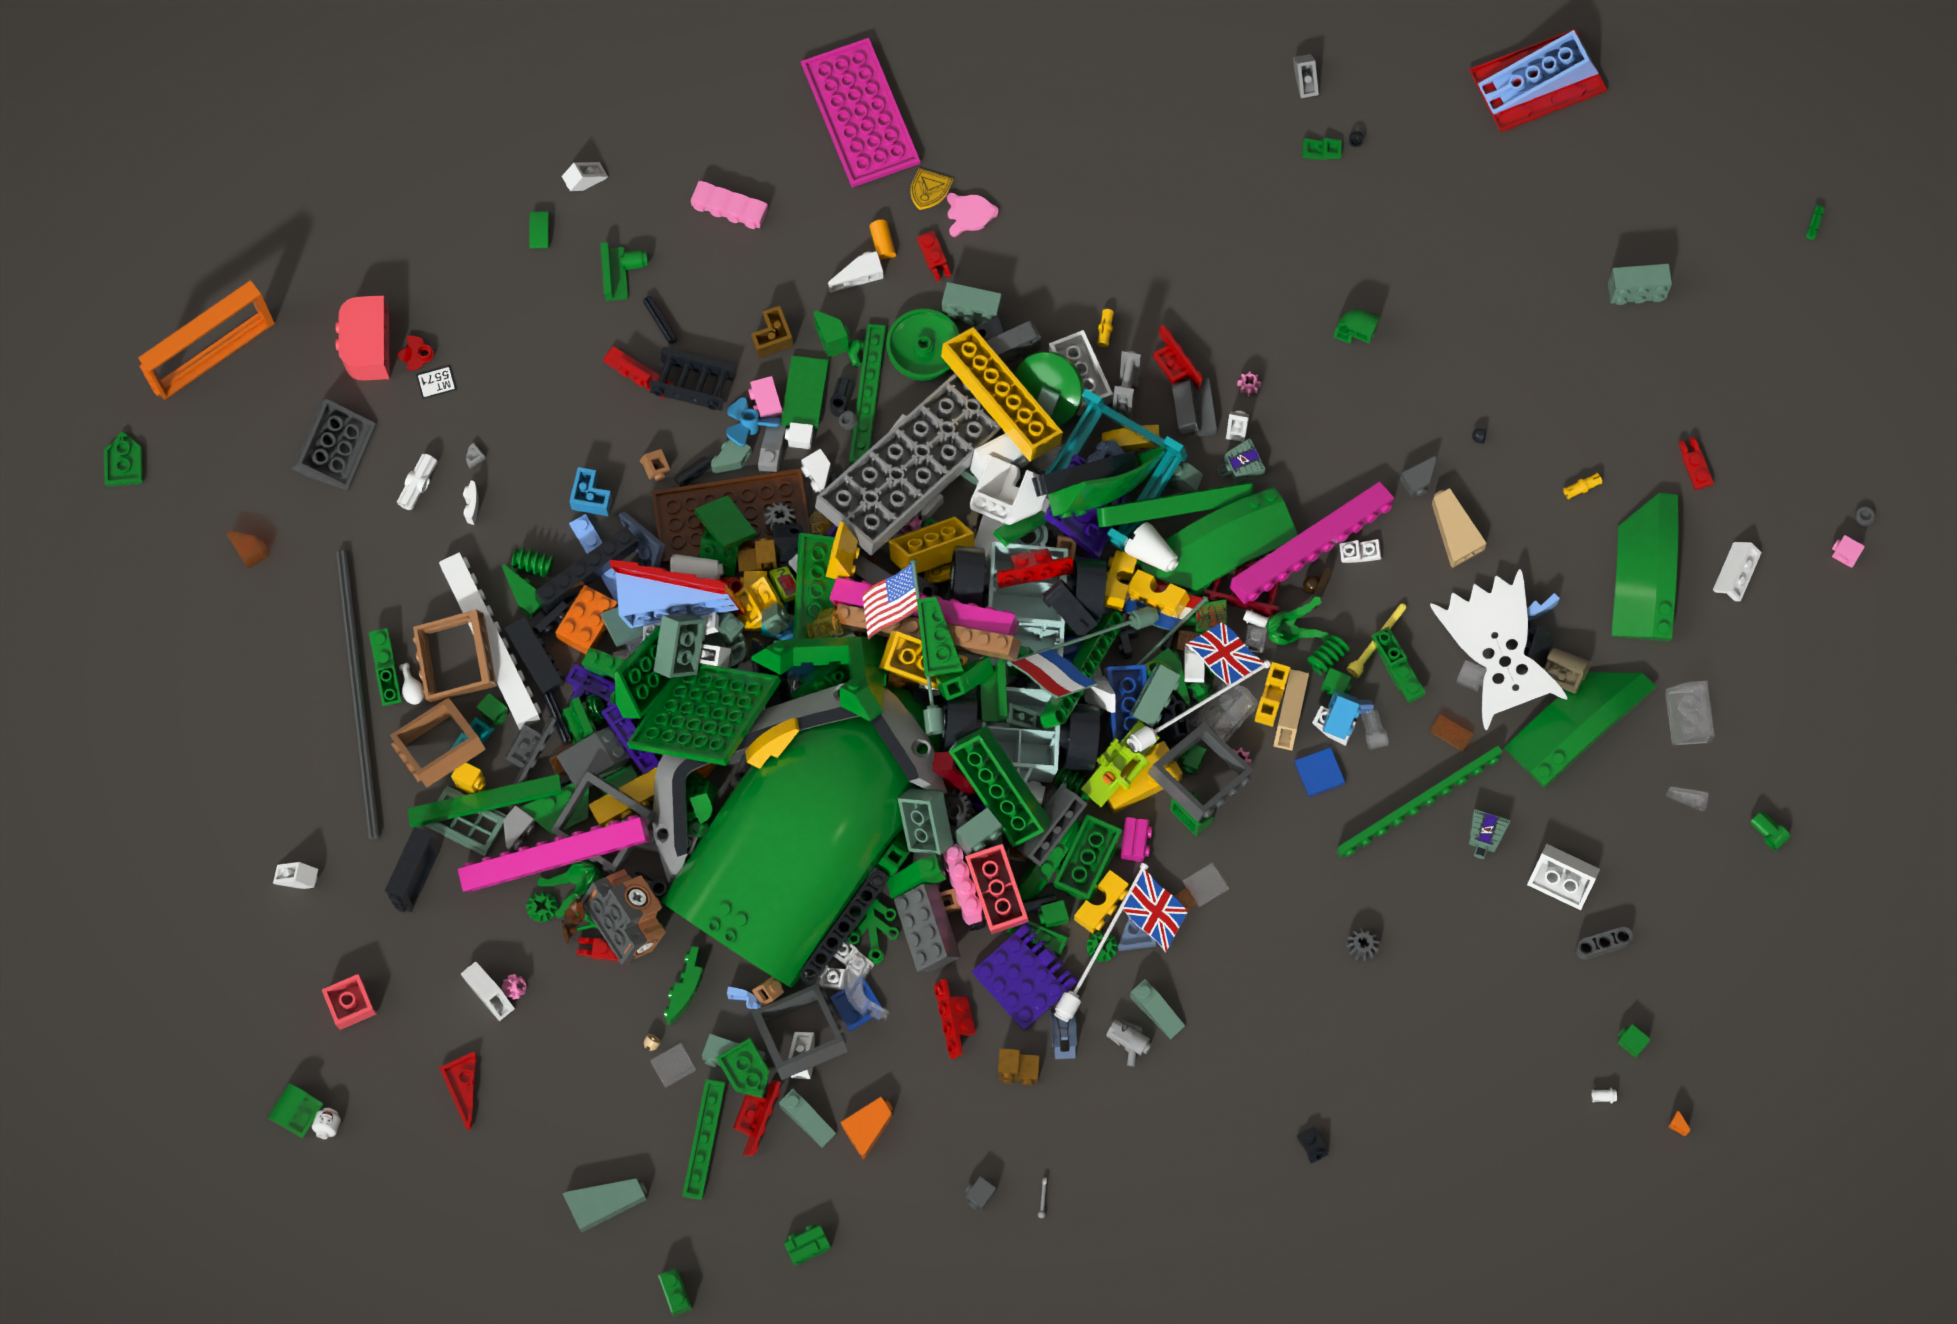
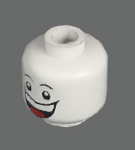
[312,1108,341,1139]

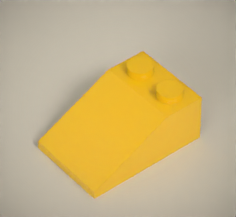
[825,522,860,579]

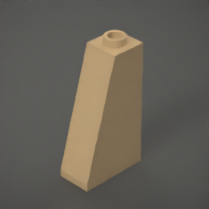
[1432,488,1487,568]
[1273,669,1309,751]

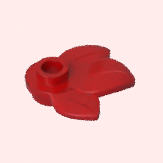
[397,336,434,371]

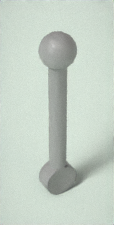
[1038,1177,1047,1218]

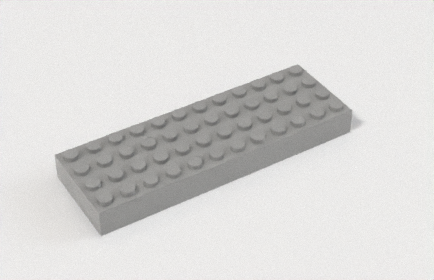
[815,373,1005,555]

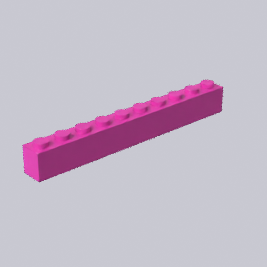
[1230,482,1394,604]
[829,577,1019,637]
[458,815,651,892]

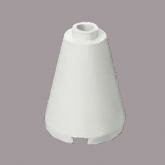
[1125,522,1178,572]
[670,554,724,580]

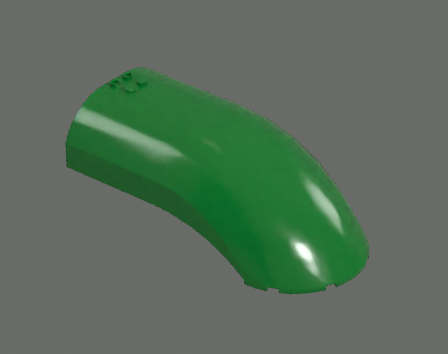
[661,681,940,989]

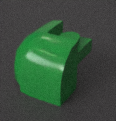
[1334,309,1381,344]
[686,778,715,824]

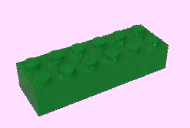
[949,725,1051,847]

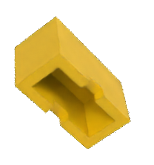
[451,763,486,794]

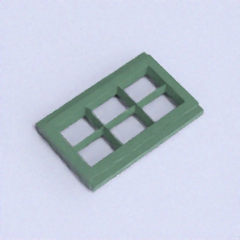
[424,786,507,857]

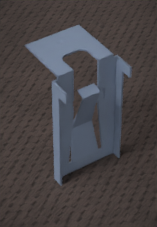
[1050,1011,1077,1059]

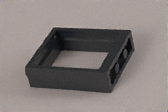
[385,827,440,913]

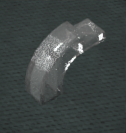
[844,955,890,1021]

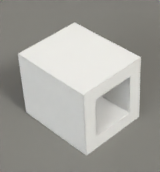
[785,422,814,449]

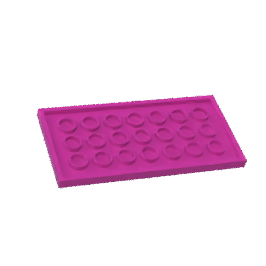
[801,38,920,188]

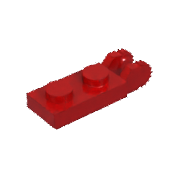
[917,231,951,282]
[1678,437,1714,491]
[576,937,631,963]

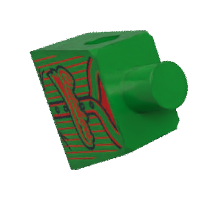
[1184,600,1227,636]

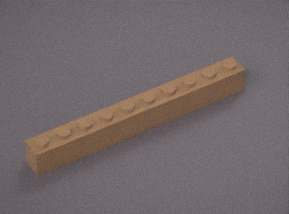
[833,604,1021,661]

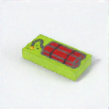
[769,566,796,602]

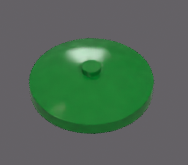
[886,309,960,381]
[1014,351,1084,426]

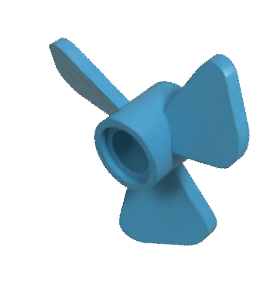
[726,397,780,446]

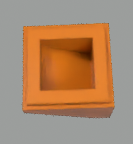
[1669,1111,1690,1136]

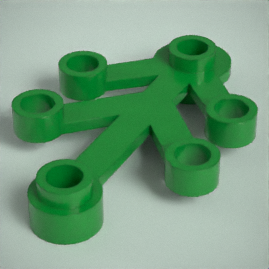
[848,893,899,965]

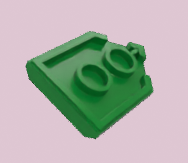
[104,431,143,486]
[716,1038,770,1098]

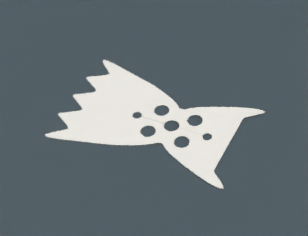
[1430,569,1567,730]

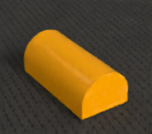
[869,220,896,260]

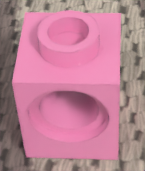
[1832,535,1865,568]

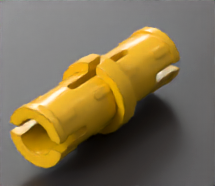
[1097,309,1114,348]
[1563,473,1602,499]

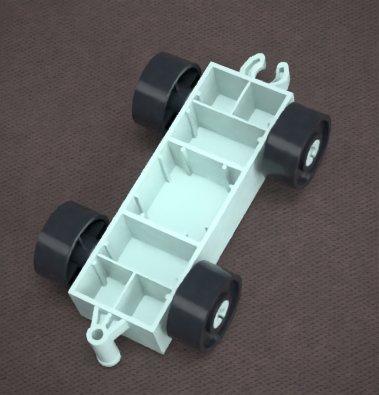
[940,524,1106,783]

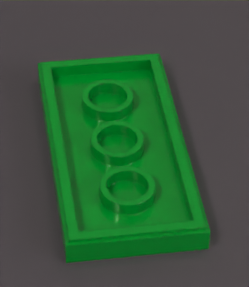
[781,356,829,429]

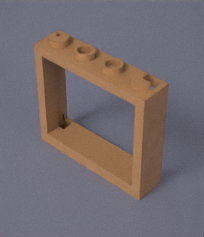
[413,609,497,703]
[390,697,486,788]

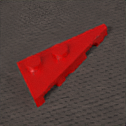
[439,1052,476,1131]

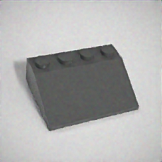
[291,398,376,490]

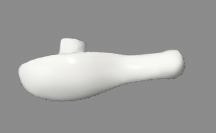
[399,663,425,704]

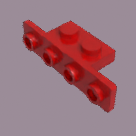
[1153,324,1203,389]
[603,346,673,399]
[997,548,1073,588]
[934,979,976,1059]
[732,1080,781,1156]

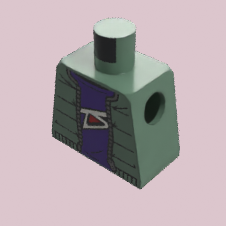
[1217,439,1265,483]
[1469,809,1510,859]

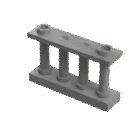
[1113,351,1141,422]

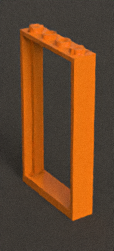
[138,280,275,400]

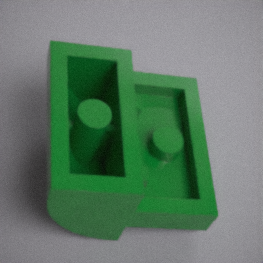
[562,697,597,745]

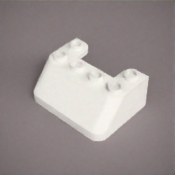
[970,455,1047,525]

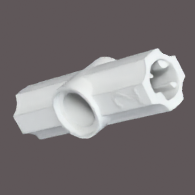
[397,454,437,510]

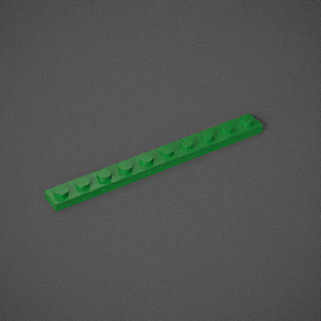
[1337,746,1503,858]

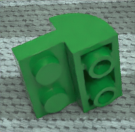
[267,1083,323,1138]

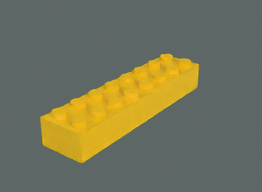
[941,327,1063,462]

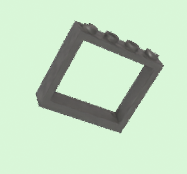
[1148,723,1254,822]
[551,771,656,874]
[751,984,848,1080]

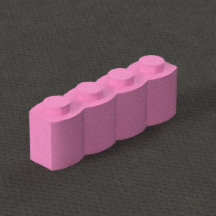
[691,181,768,229]
[943,843,982,925]

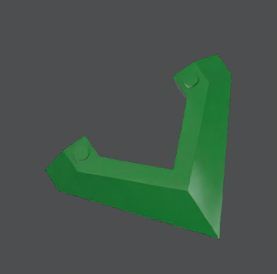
[751,636,886,721]

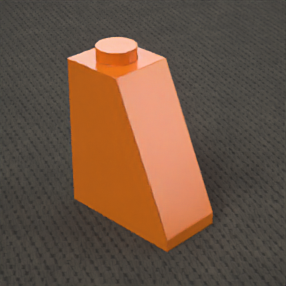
[841,1097,893,1159]

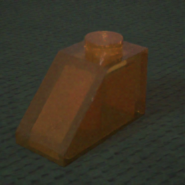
[226,531,268,569]

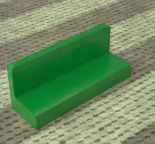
[600,242,628,301]
[980,660,1008,722]

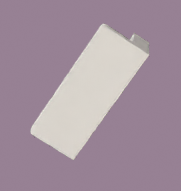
[1713,542,1762,601]

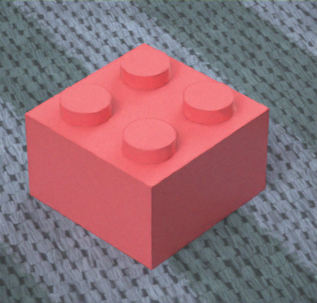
[322,974,376,1030]

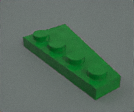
[917,597,964,677]

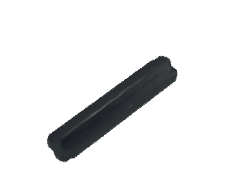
[643,296,677,344]
[543,691,573,745]

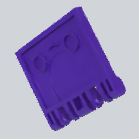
[1044,455,1127,558]
[971,923,1079,1031]

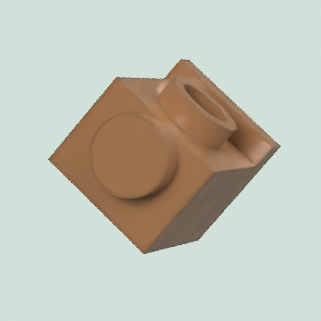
[640,449,670,481]
[940,888,962,914]
[751,977,784,1006]

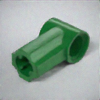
[1750,811,1790,851]

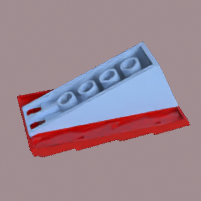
[1469,29,1608,132]
[610,560,746,628]

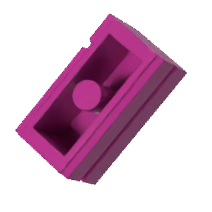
[1121,817,1152,862]

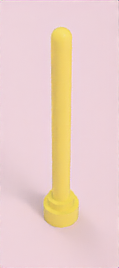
[1346,603,1406,678]

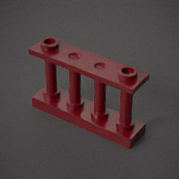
[1204,560,1287,617]

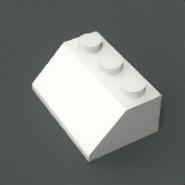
[970,433,1029,481]
[1527,844,1600,910]

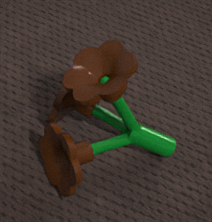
[561,895,598,944]

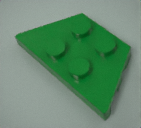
[520,783,589,835]

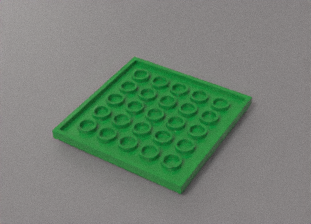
[627,663,781,766]

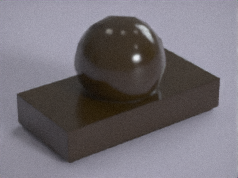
[1303,568,1332,609]

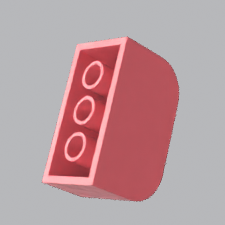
[336,296,390,380]
[965,844,1029,934]

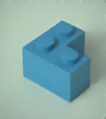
[569,467,613,516]
[1322,689,1361,740]

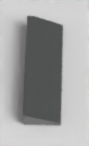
[1194,378,1217,436]

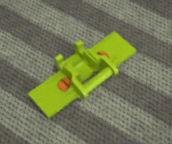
[1080,720,1159,807]

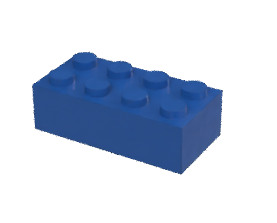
[1104,664,1151,743]

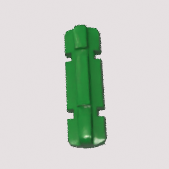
[1806,205,1825,240]

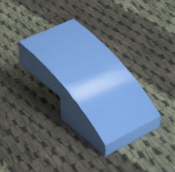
[1527,593,1560,620]

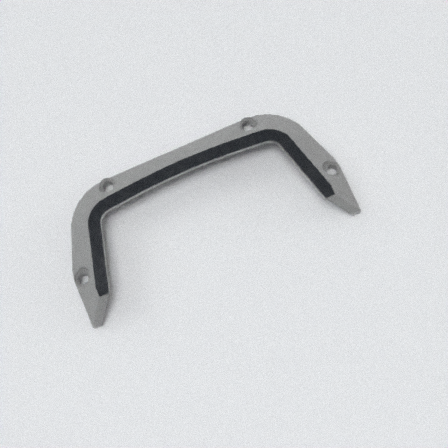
[652,683,948,884]

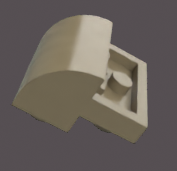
[1544,648,1592,694]

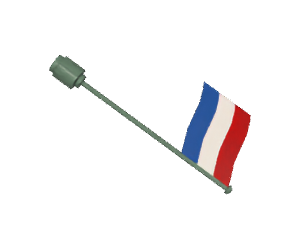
[1086,580,1209,716]
[1007,606,1158,698]

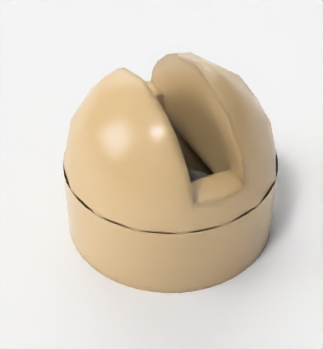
[644,1034,661,1051]

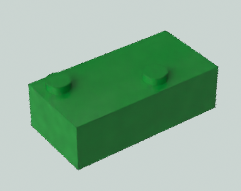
[1053,814,1123,903]

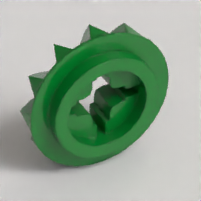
[586,694,605,724]
[526,891,558,922]
[1086,931,1118,962]

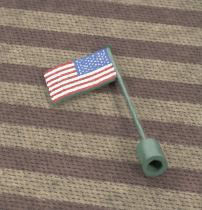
[862,559,946,735]

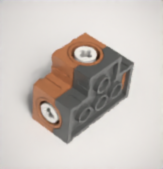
[580,869,666,965]

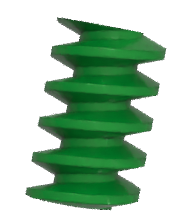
[511,546,554,577]
[1307,635,1350,676]
[1055,768,1091,802]

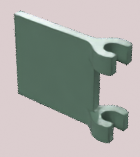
[600,607,648,647]

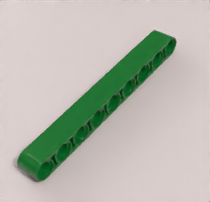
[1096,482,1255,527]
[1040,611,1123,729]

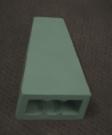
[563,1179,648,1232]

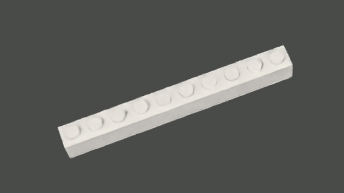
[439,552,541,730]

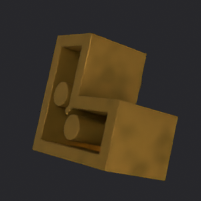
[751,306,794,358]
[738,538,778,577]
[998,1048,1039,1086]

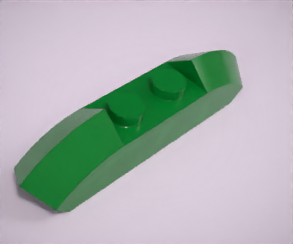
[1017,819,1080,901]

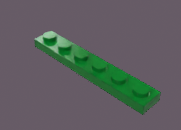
[682,1079,726,1200]

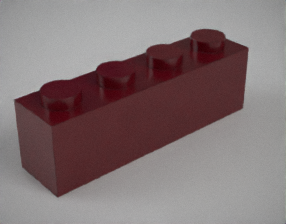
[932,752,980,798]

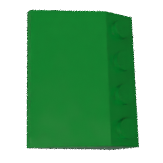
[615,626,670,719]

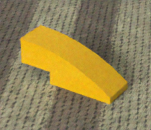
[1102,425,1159,451]
[745,718,799,769]

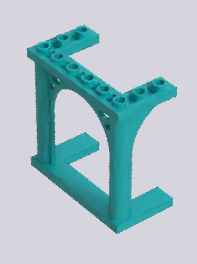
[1045,389,1188,552]

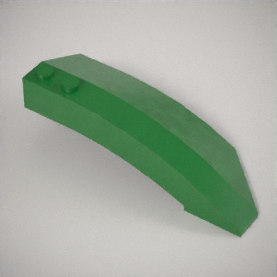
[1048,446,1166,519]
[1137,487,1298,593]
[1611,493,1678,642]
[1504,672,1656,790]

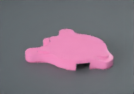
[947,193,998,237]

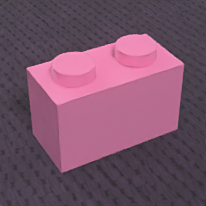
[748,376,782,419]

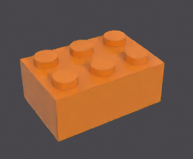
[555,585,618,654]

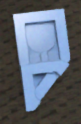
[727,987,763,1009]

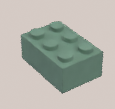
[1608,264,1672,305]
[942,282,1002,325]
[654,613,706,678]
[898,788,953,855]
[956,807,1002,856]

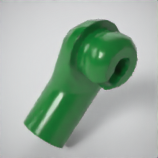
[848,339,865,367]

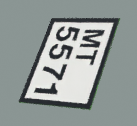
[416,365,457,399]

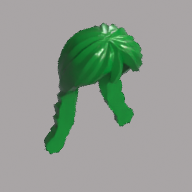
[1266,596,1329,645]
[537,859,601,918]

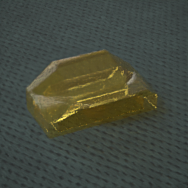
[806,607,843,639]

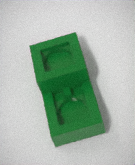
[1302,138,1342,159]
[529,211,549,249]

